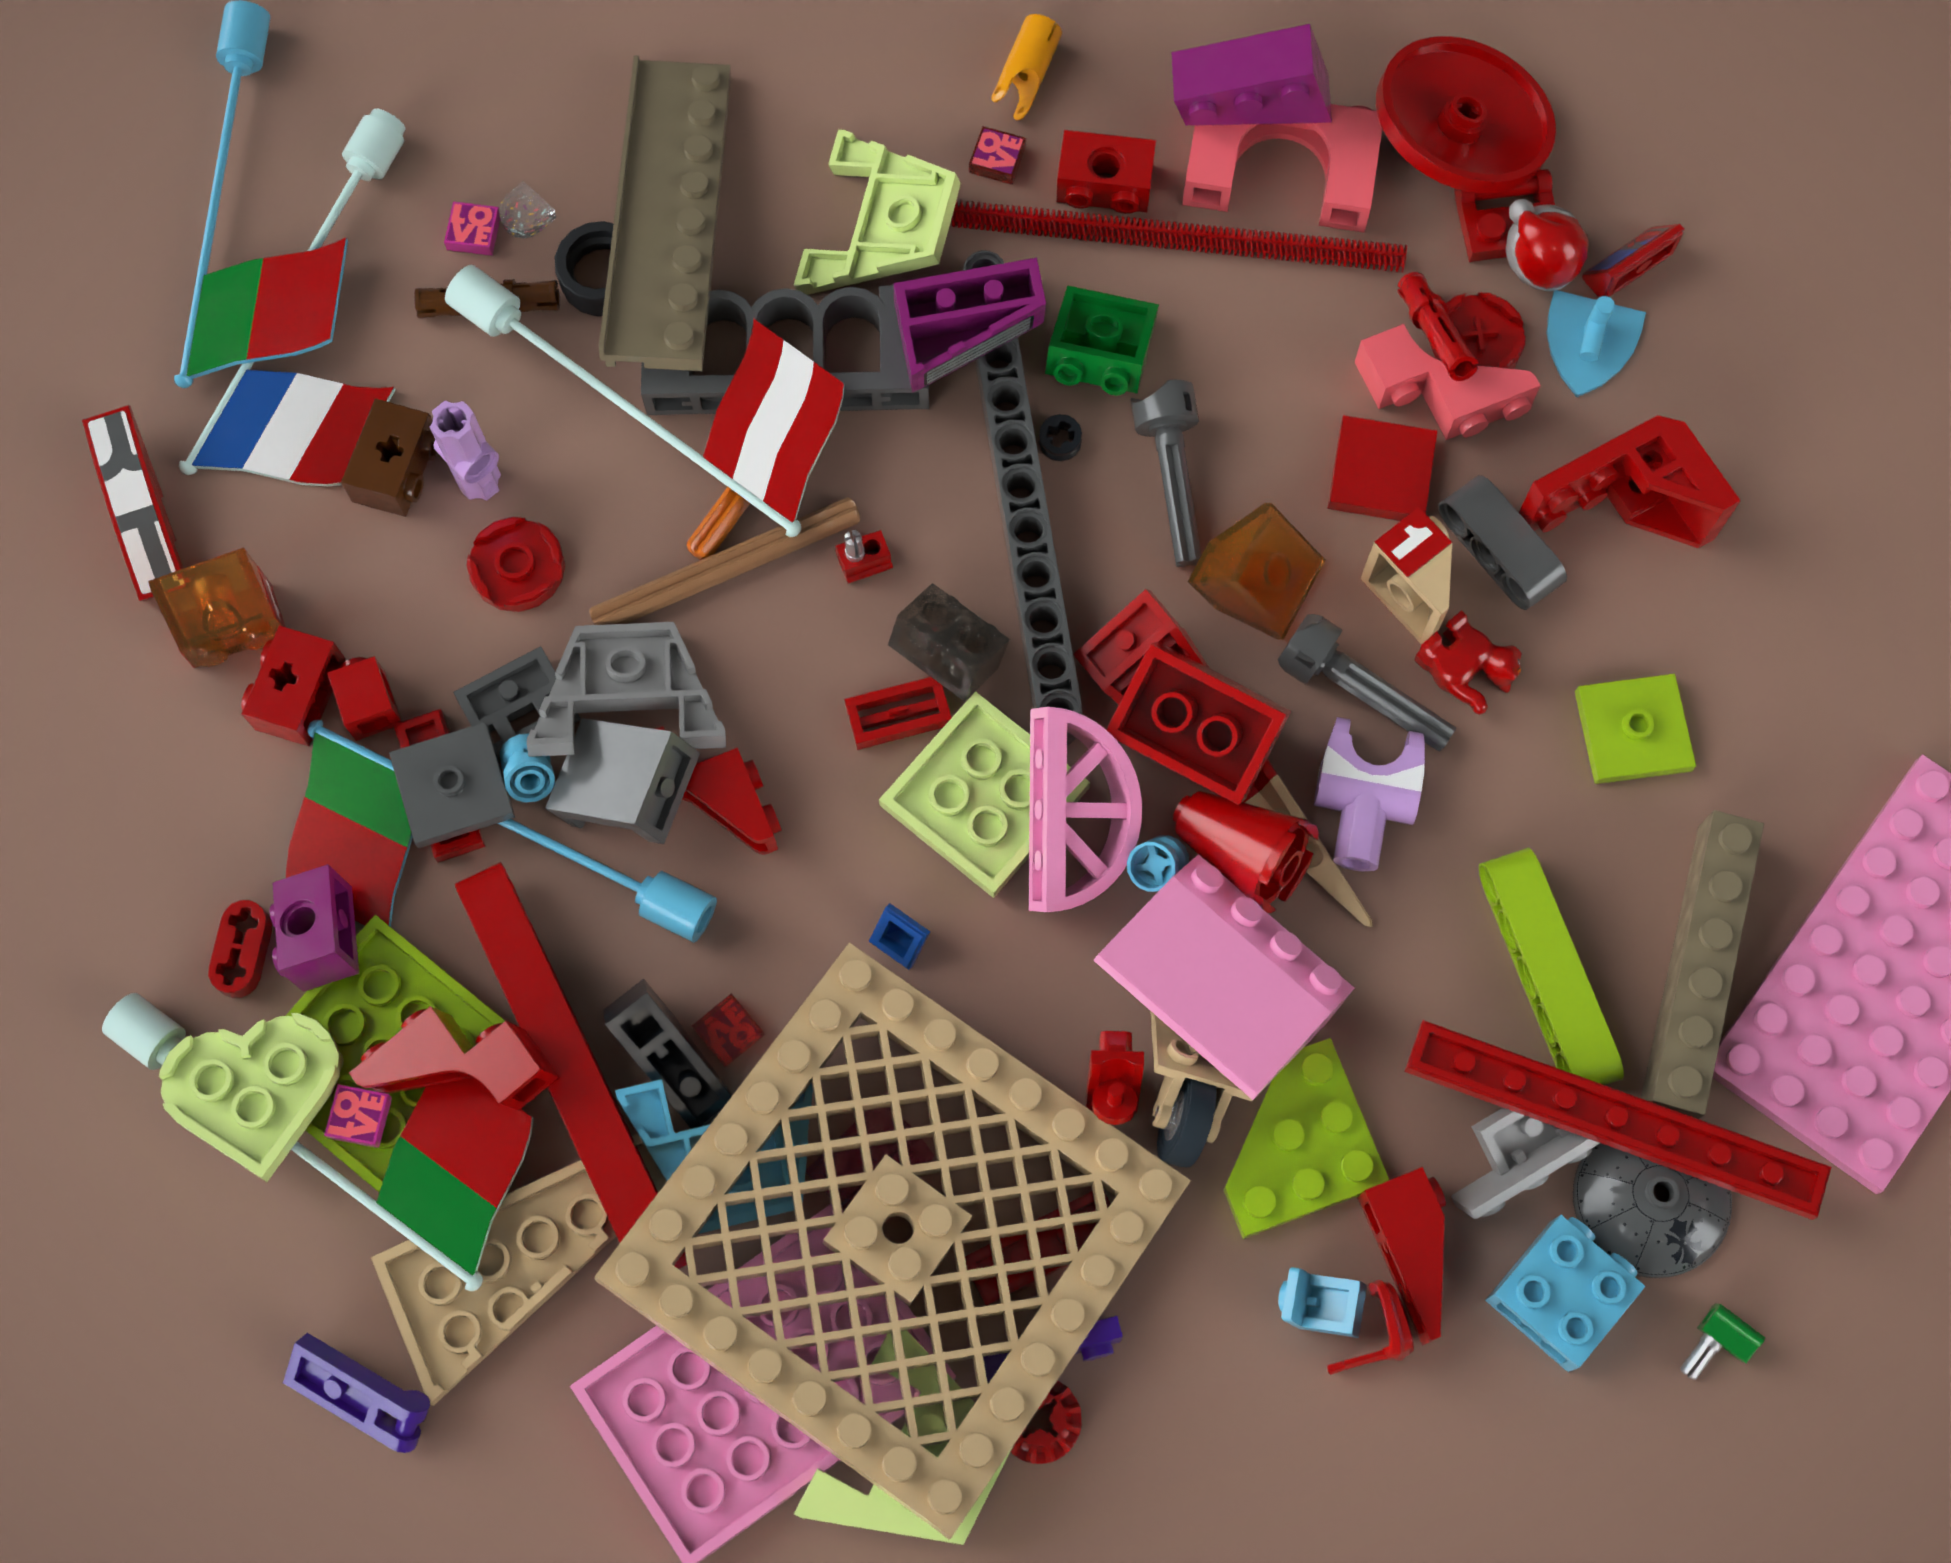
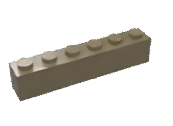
[1641,810,1764,1119]

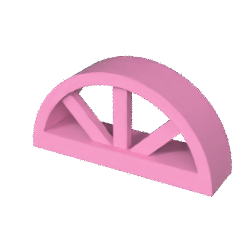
[1029,707,1142,912]

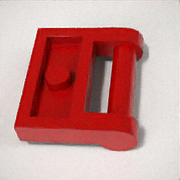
[1454,169,1555,262]

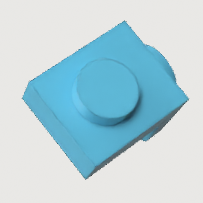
[1278,1267,1367,1338]

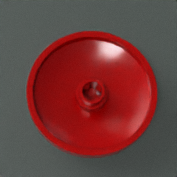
[1376,36,1556,194]

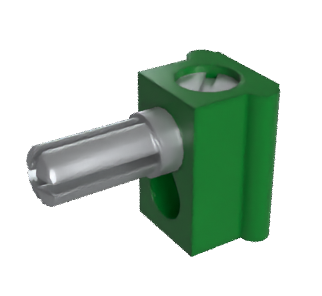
[1680,1303,1765,1380]

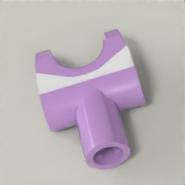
[1314,717,1425,872]

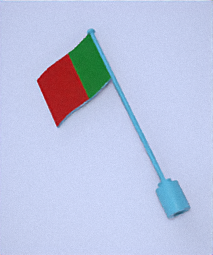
[174,0,348,388]
[286,720,717,943]

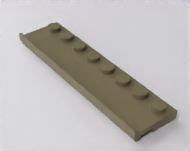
[599,55,731,371]

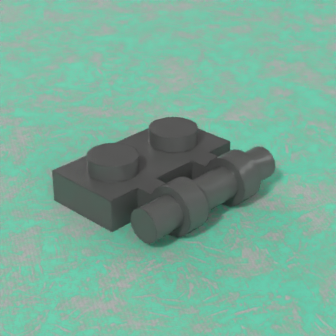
[453,646,581,763]

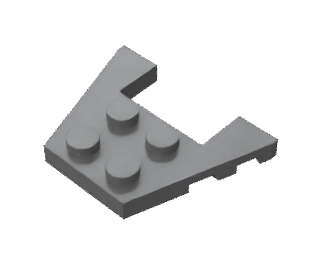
[527,622,726,757]

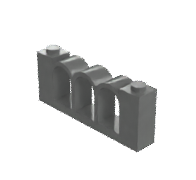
[641,284,929,415]

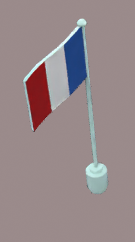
[179,109,406,487]

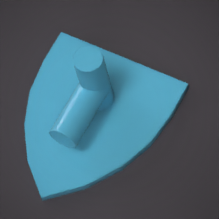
[1547,290,1646,397]

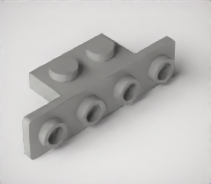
[1451,1108,1600,1219]

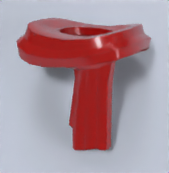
[1326,1280,1414,1375]

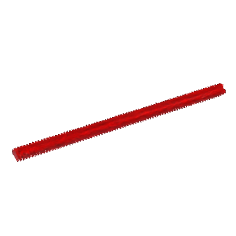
[950,200,1407,273]

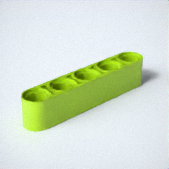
[1479,847,1624,1085]

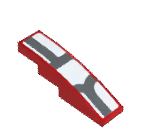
[82,405,190,601]

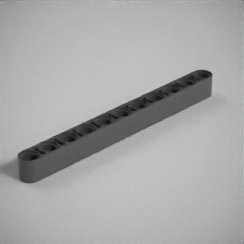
[963,250,1082,745]

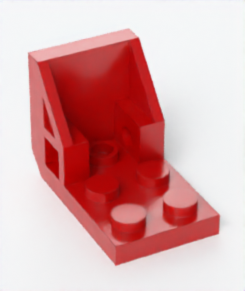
[1518,415,1741,548]

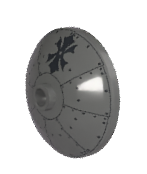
[1573,1143,1732,1278]

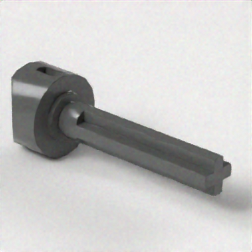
[1131,379,1202,567]
[1277,614,1456,752]

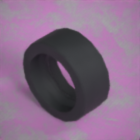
[555,221,614,316]

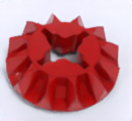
[1010,1381,1082,1464]

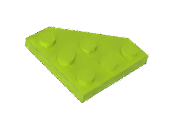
[1224,1038,1389,1239]

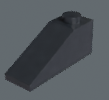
[603,979,733,1129]

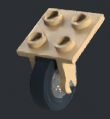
[1151,1012,1253,1168]

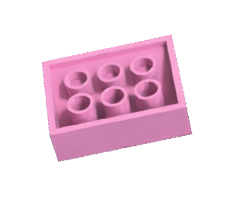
[1094,854,1355,1100]

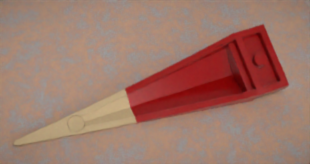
[1073,589,1372,927]

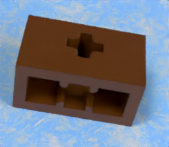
[341,398,437,517]

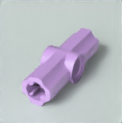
[430,401,501,501]

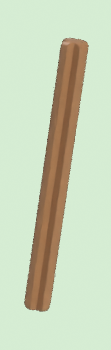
[589,497,860,625]

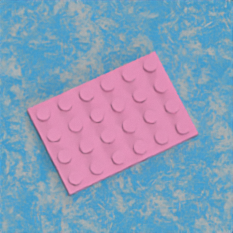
[570,1204,956,1563]

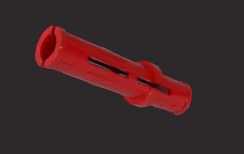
[1397,272,1478,381]

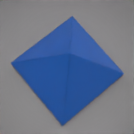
[869,903,930,970]

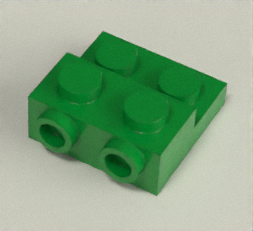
[1045,285,1159,396]

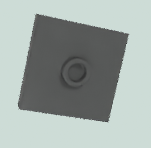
[389,722,515,849]

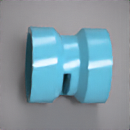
[500,733,555,803]
[1127,835,1189,892]

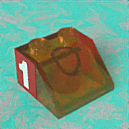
[148,547,286,668]

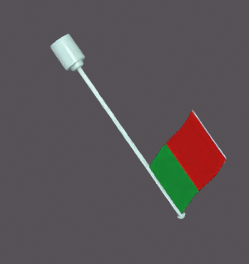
[102,993,534,1291]

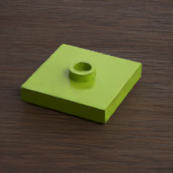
[1575,674,1696,784]

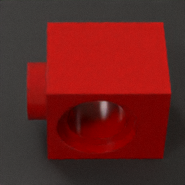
[327,656,402,741]

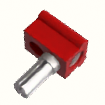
[835,530,893,584]

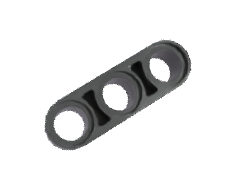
[1439,475,1567,610]

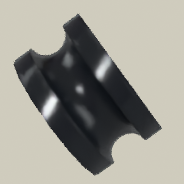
[1039,414,1082,462]

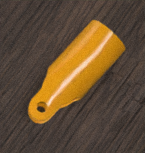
[991,14,1063,121]

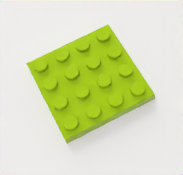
[285,915,505,1192]

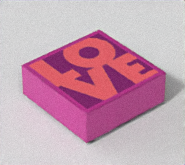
[444,201,501,256]
[324,1084,392,1148]

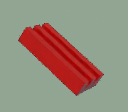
[844,675,952,750]

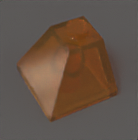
[1187,503,1326,640]

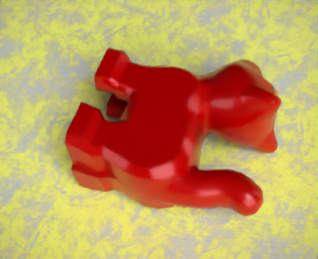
[1414,610,1522,715]

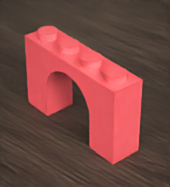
[1182,104,1383,233]

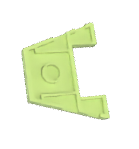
[794,130,961,295]
[794,1331,1014,1545]

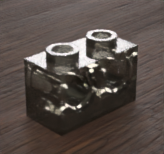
[888,583,1010,701]

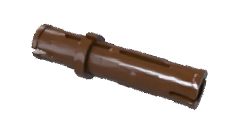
[414,279,560,319]

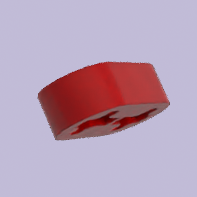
[208,900,272,998]

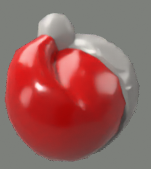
[1506,199,1589,291]

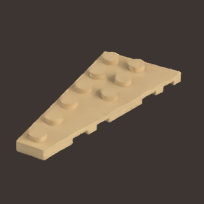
[371,1134,667,1406]

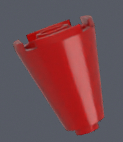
[1173,791,1319,914]

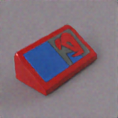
[1582,224,1684,297]

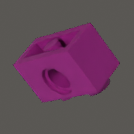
[269,864,359,992]

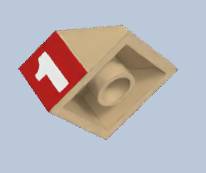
[1361,507,1452,645]

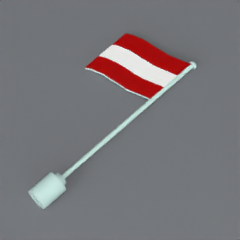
[445,265,845,537]

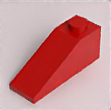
[1358,1167,1446,1346]

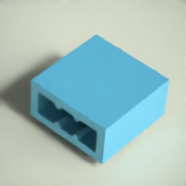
[1485,1215,1646,1372]

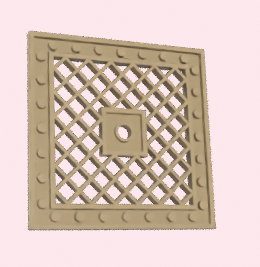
[595,942,1191,1540]

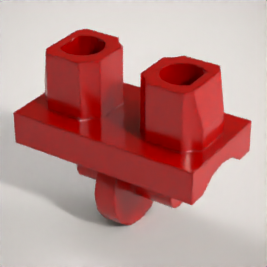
[1085,1031,1144,1125]

